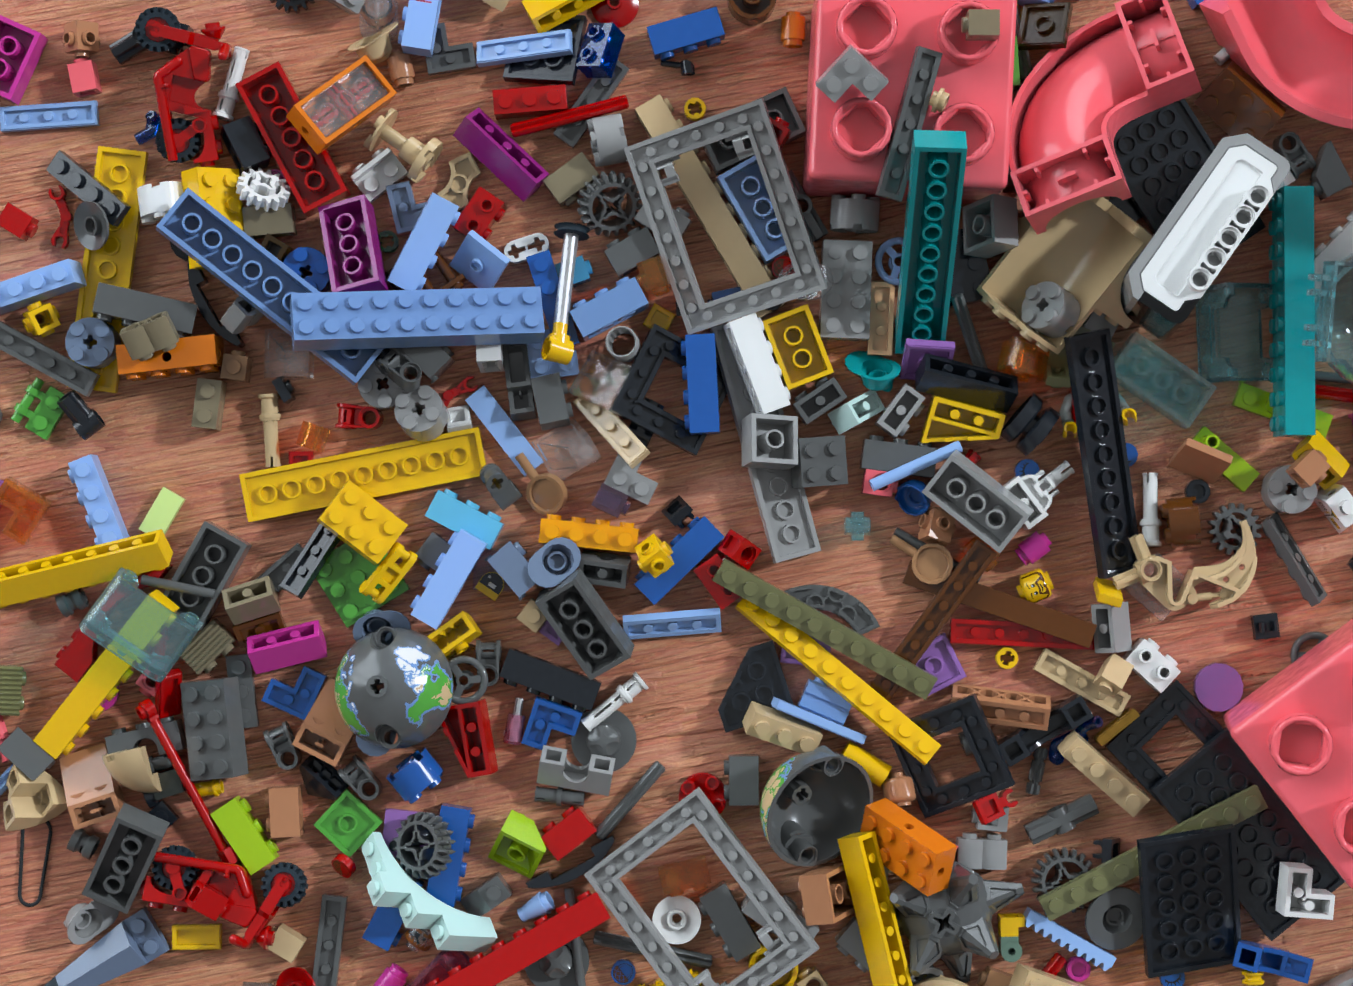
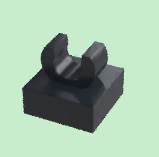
[661,495,694,528]
[1251,612,1280,640]
[1093,837,1121,863]

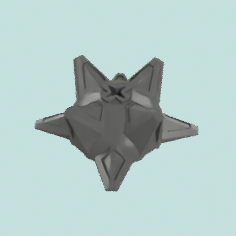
[889,861,1024,983]

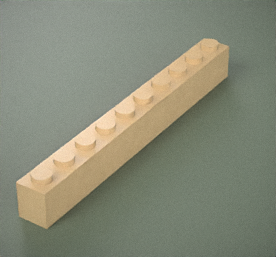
[635,94,785,319]

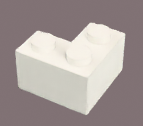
[1275,861,1335,920]

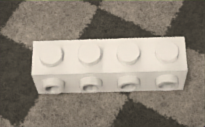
[723,312,791,414]

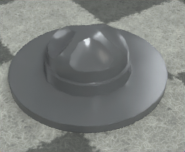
[571,709,637,771]
[1085,887,1143,950]
[525,937,589,986]

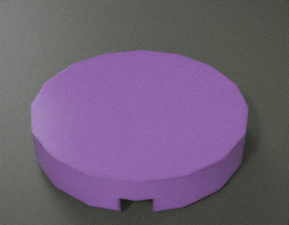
[1193,663,1243,712]

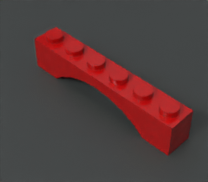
[54,564,173,682]

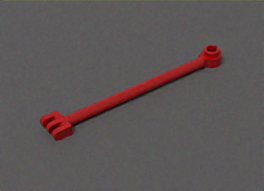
[135,698,238,864]

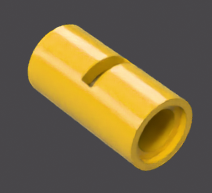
[841,741,892,787]

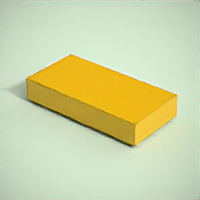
[1093,576,1123,608]
[172,923,222,950]

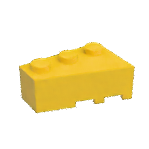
[919,395,1006,443]

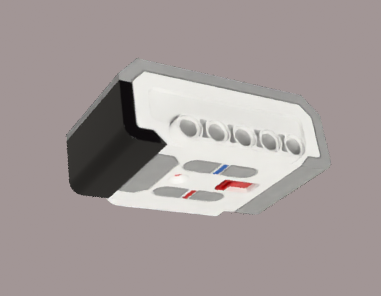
[1120,133,1290,340]

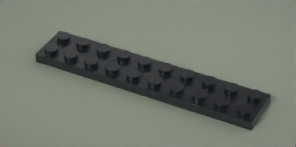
[1064,328,1138,579]

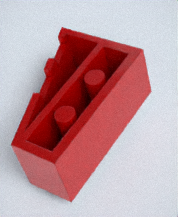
[441,698,498,778]

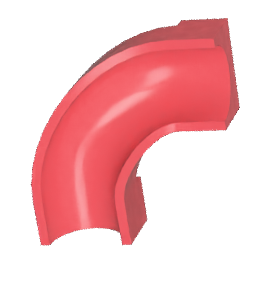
[1009,0,1202,235]
[1199,0,1353,129]

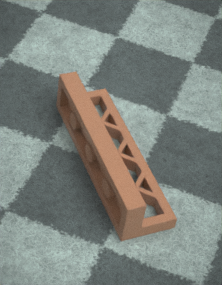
[951,683,1051,731]

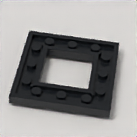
[609,323,727,456]
[1105,679,1224,813]
[889,693,1015,819]

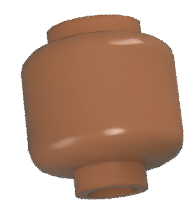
[882,772,916,808]

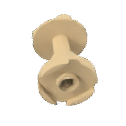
[363,108,443,183]

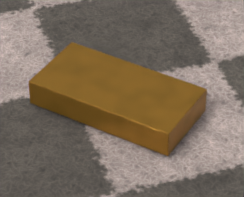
[1093,707,1140,746]

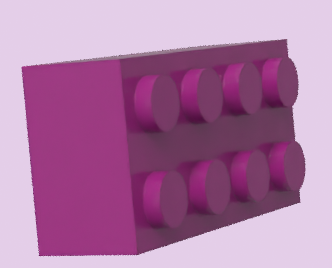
[318,194,388,292]

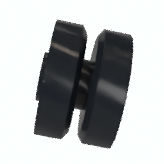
[1000,393,1060,456]

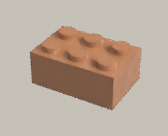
[798,861,855,926]

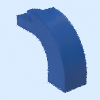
[1232,940,1314,984]

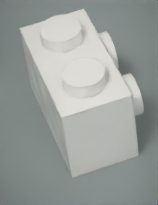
[1122,638,1181,693]

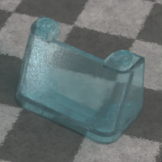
[1196,282,1273,384]
[79,567,204,682]

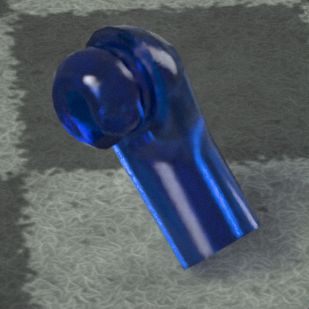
[1075,715,1103,741]

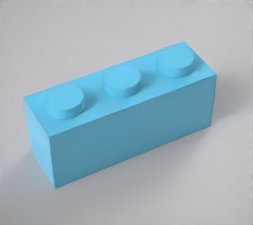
[425,488,505,550]

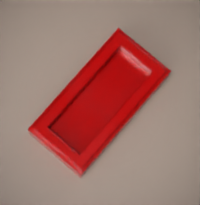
[155,668,182,719]

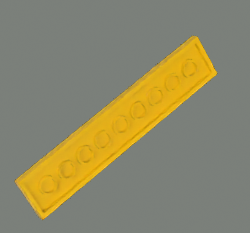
[67,146,148,393]
[239,427,486,522]

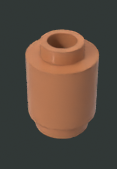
[387,51,415,88]

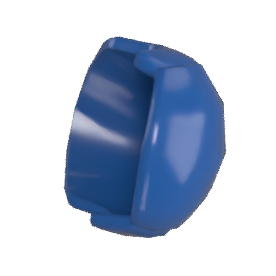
[895,479,932,516]

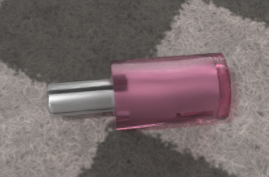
[503,697,526,745]

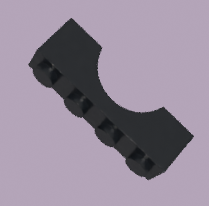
[997,694,1094,767]

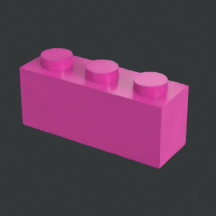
[247,620,327,674]

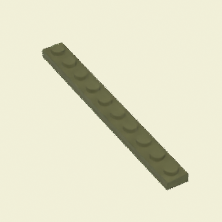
[712,558,938,700]
[1037,784,1268,921]

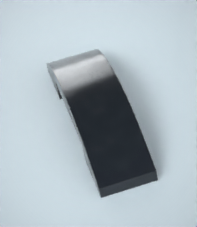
[188,261,245,348]
[526,835,616,888]

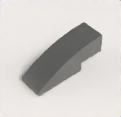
[503,344,536,421]

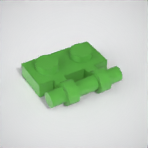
[11,377,65,440]

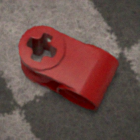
[335,403,384,430]

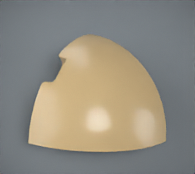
[102,746,162,793]
[3,765,67,831]

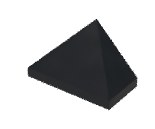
[299,755,349,800]

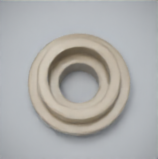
[929,88,950,113]

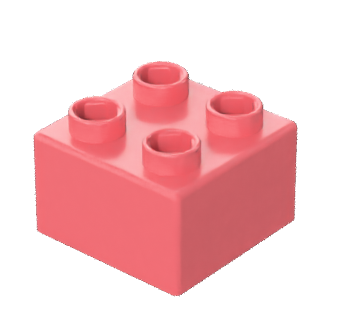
[802,0,1017,204]
[1223,619,1353,889]

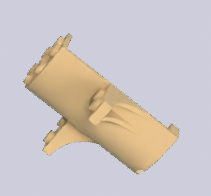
[976,197,1153,354]

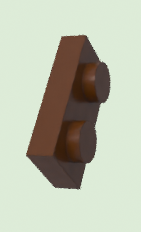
[232,611,286,648]

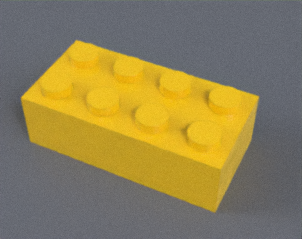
[181,167,244,270]

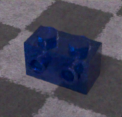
[576,23,625,78]

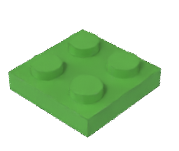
[314,788,383,857]

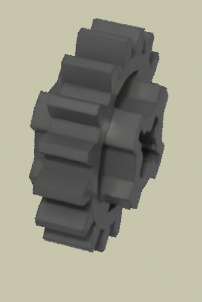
[1207,503,1262,555]

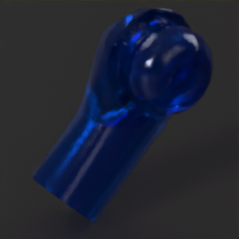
[134,110,161,145]
[1048,731,1071,765]

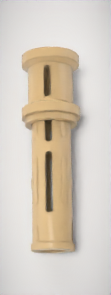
[258,393,281,467]

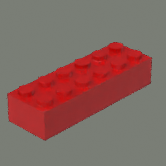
[235,61,351,217]

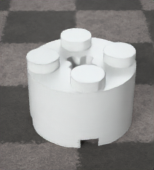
[137,181,183,225]

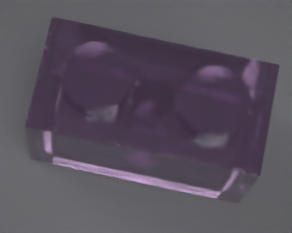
[592,483,632,518]

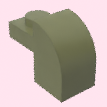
[1042,347,1071,388]

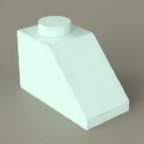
[827,390,886,435]

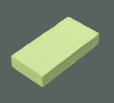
[139,487,186,535]

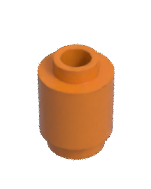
[781,11,805,49]

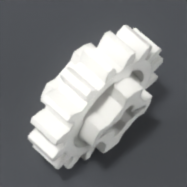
[236,168,290,212]

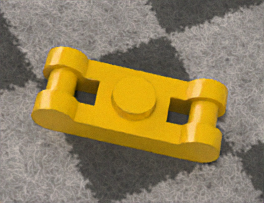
[359,542,418,604]

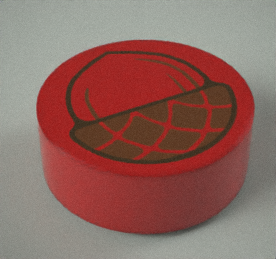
[771,256,795,279]
[331,854,356,878]

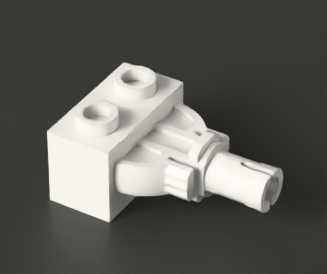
[1003,460,1075,530]

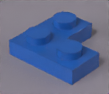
[261,666,327,720]
[521,696,583,750]

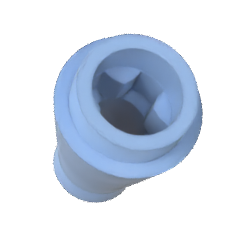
[517,891,555,922]

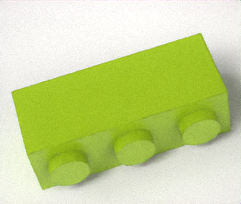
[210,795,279,875]

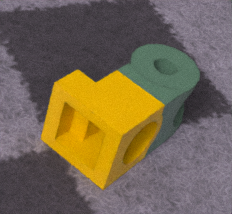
[997,913,1025,962]

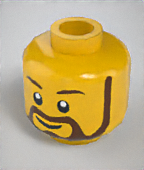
[1016,568,1054,603]

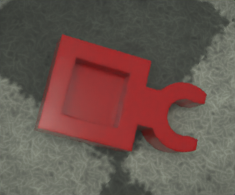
[971,789,1018,825]

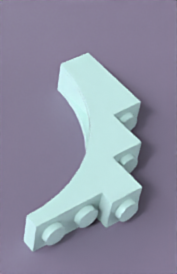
[361,832,498,952]

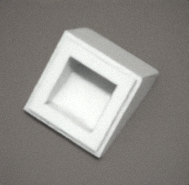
[446,405,473,433]

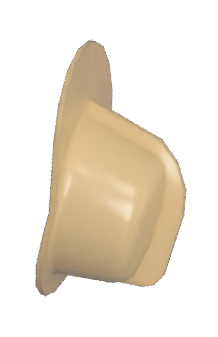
[348,22,399,64]

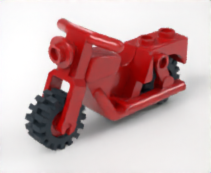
[134,7,232,167]
[140,845,308,950]

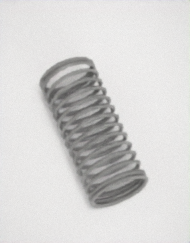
[605,326,641,362]

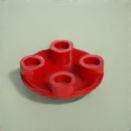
[679,772,727,814]

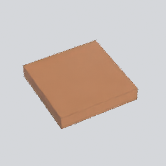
[1168,438,1233,485]

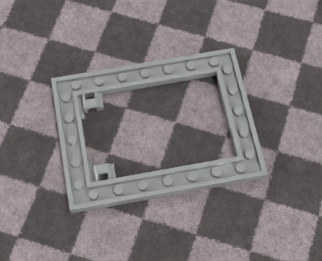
[624,98,828,335]
[584,787,820,986]

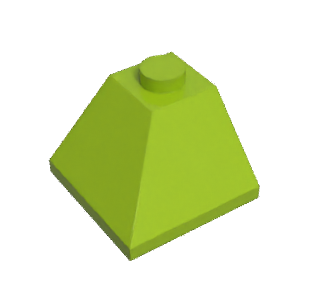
[488,810,546,879]

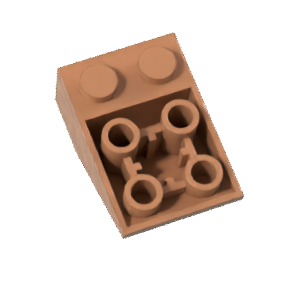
[292,677,355,767]
[59,742,126,830]

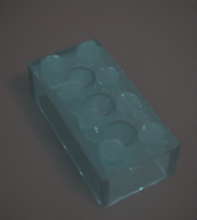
[1114,332,1217,429]

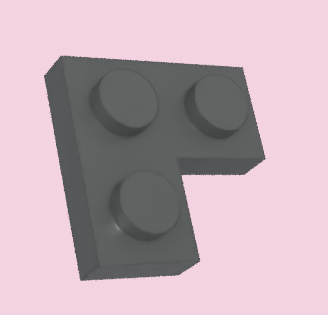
[425,23,477,76]

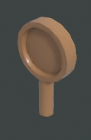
[515,452,568,515]
[889,535,953,585]

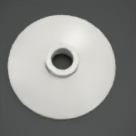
[652,895,701,944]

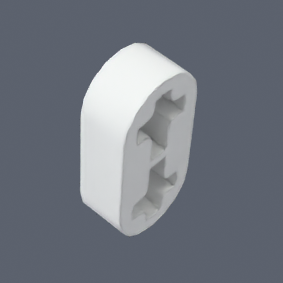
[504,233,549,264]

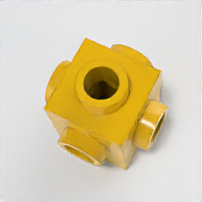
[22,300,61,338]
[634,533,674,578]

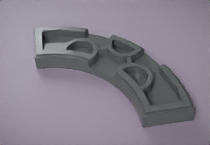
[784,585,880,635]

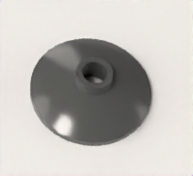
[74,201,109,250]

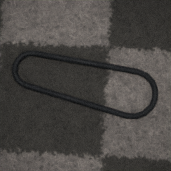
[18,821,53,907]

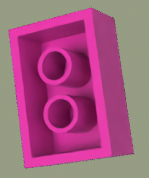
[0,15,49,105]

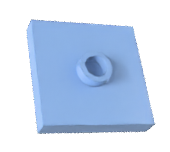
[449,230,510,288]

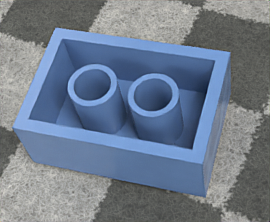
[569,276,649,341]

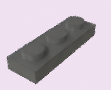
[225,654,259,728]

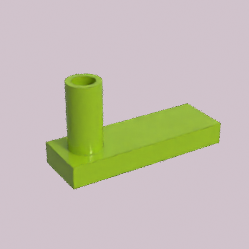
[1192,426,1260,492]

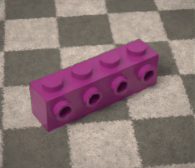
[453,107,549,202]

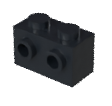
[220,116,272,175]

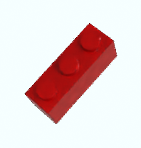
[492,84,568,120]

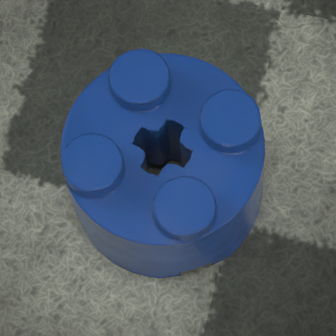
[283,247,331,292]
[386,747,443,804]

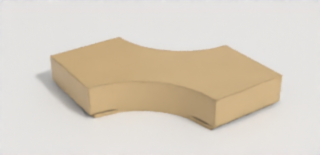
[437,152,481,212]

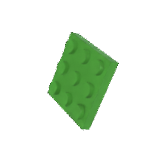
[316,543,410,628]

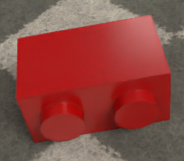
[541,806,597,861]

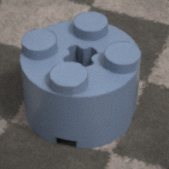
[65,317,121,369]

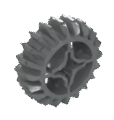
[577,171,642,237]
[393,812,456,879]
[1031,847,1092,913]

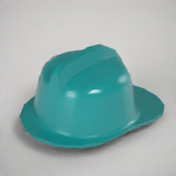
[845,351,901,392]

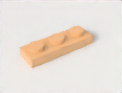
[867,282,895,356]

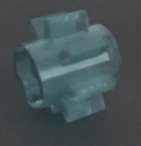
[844,512,871,541]

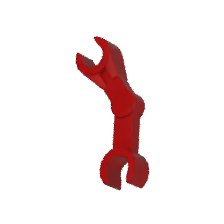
[48,185,73,249]
[442,376,479,407]

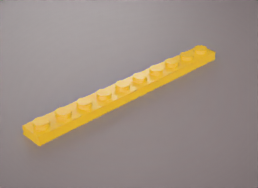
[735,598,941,766]

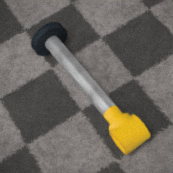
[541,222,590,365]

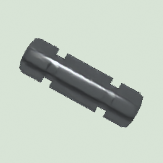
[1026,747,1048,795]

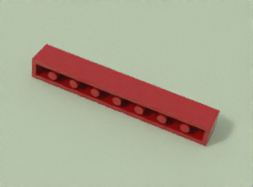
[425,890,611,986]

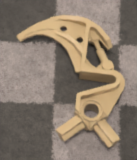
[1112,519,1257,611]

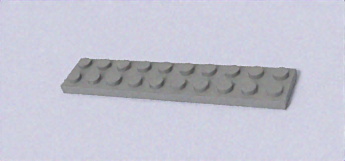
[709,323,821,564]

